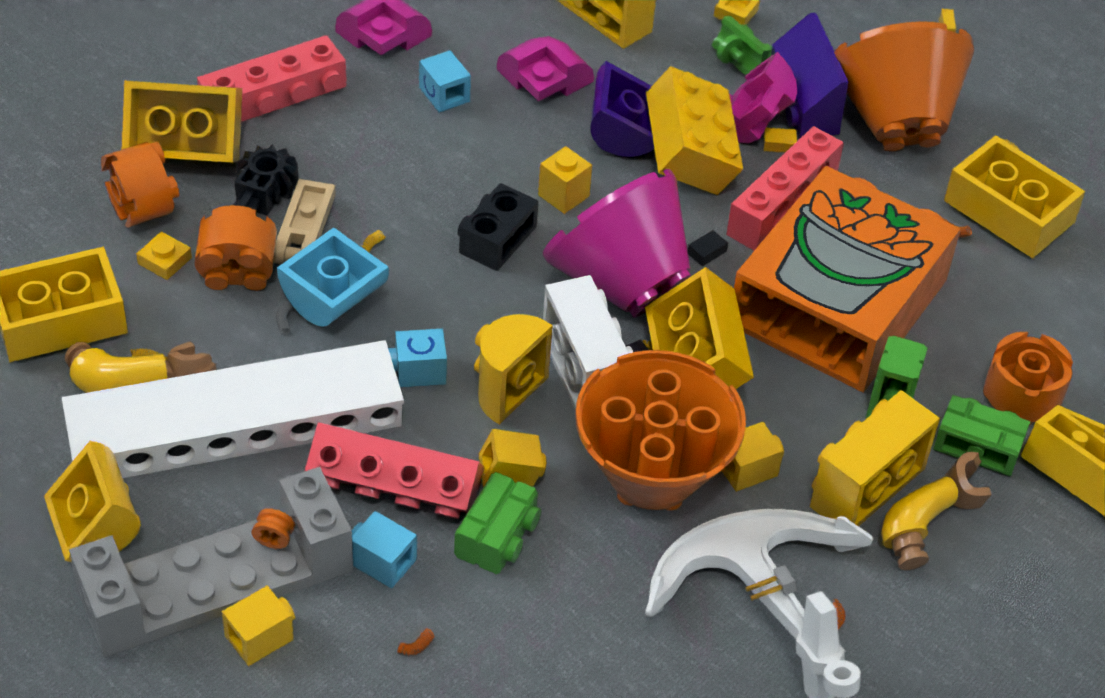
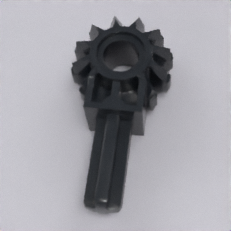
[233,144,299,216]

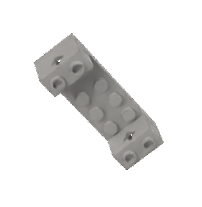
[69,467,353,658]

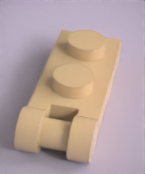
[274,179,336,264]

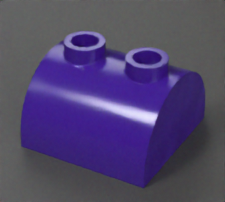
[590,61,654,157]

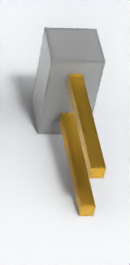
[745,565,797,600]

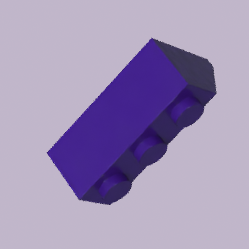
[771,12,848,139]

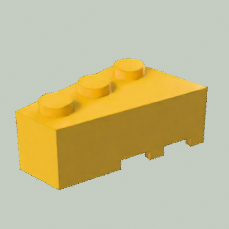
[557,0,656,49]
[1021,405,1105,517]

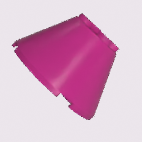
[542,169,691,318]

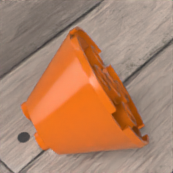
[834,21,974,151]
[575,350,746,511]

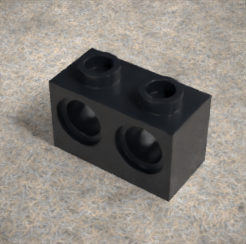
[457,183,539,271]

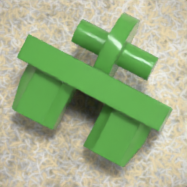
[711,16,772,75]

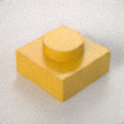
[713,0,760,25]
[136,231,192,280]

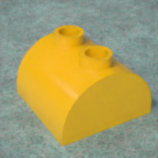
[474,314,553,425]
[44,441,140,562]

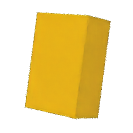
[939,9,956,32]
[763,127,797,153]

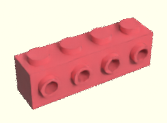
[197,35,346,122]
[305,422,484,519]

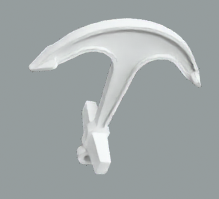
[646,509,873,698]

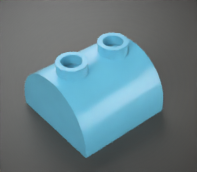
[277,227,389,327]

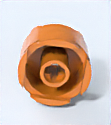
[101,142,180,228]
[195,205,277,291]
[983,332,1073,425]

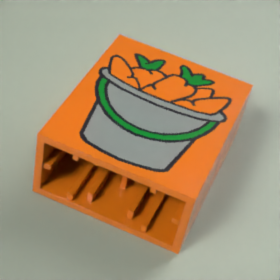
[734,166,961,393]

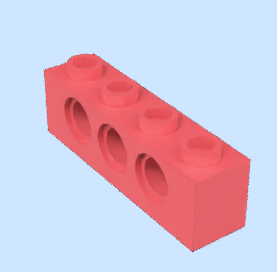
[726,126,844,251]

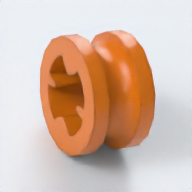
[251,508,295,549]

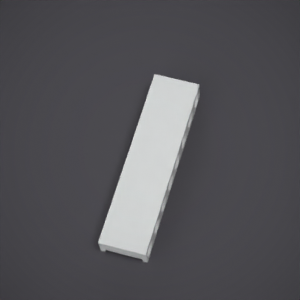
[62,340,404,478]

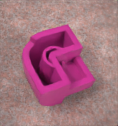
[335,0,432,55]
[497,36,594,102]
[729,52,797,143]

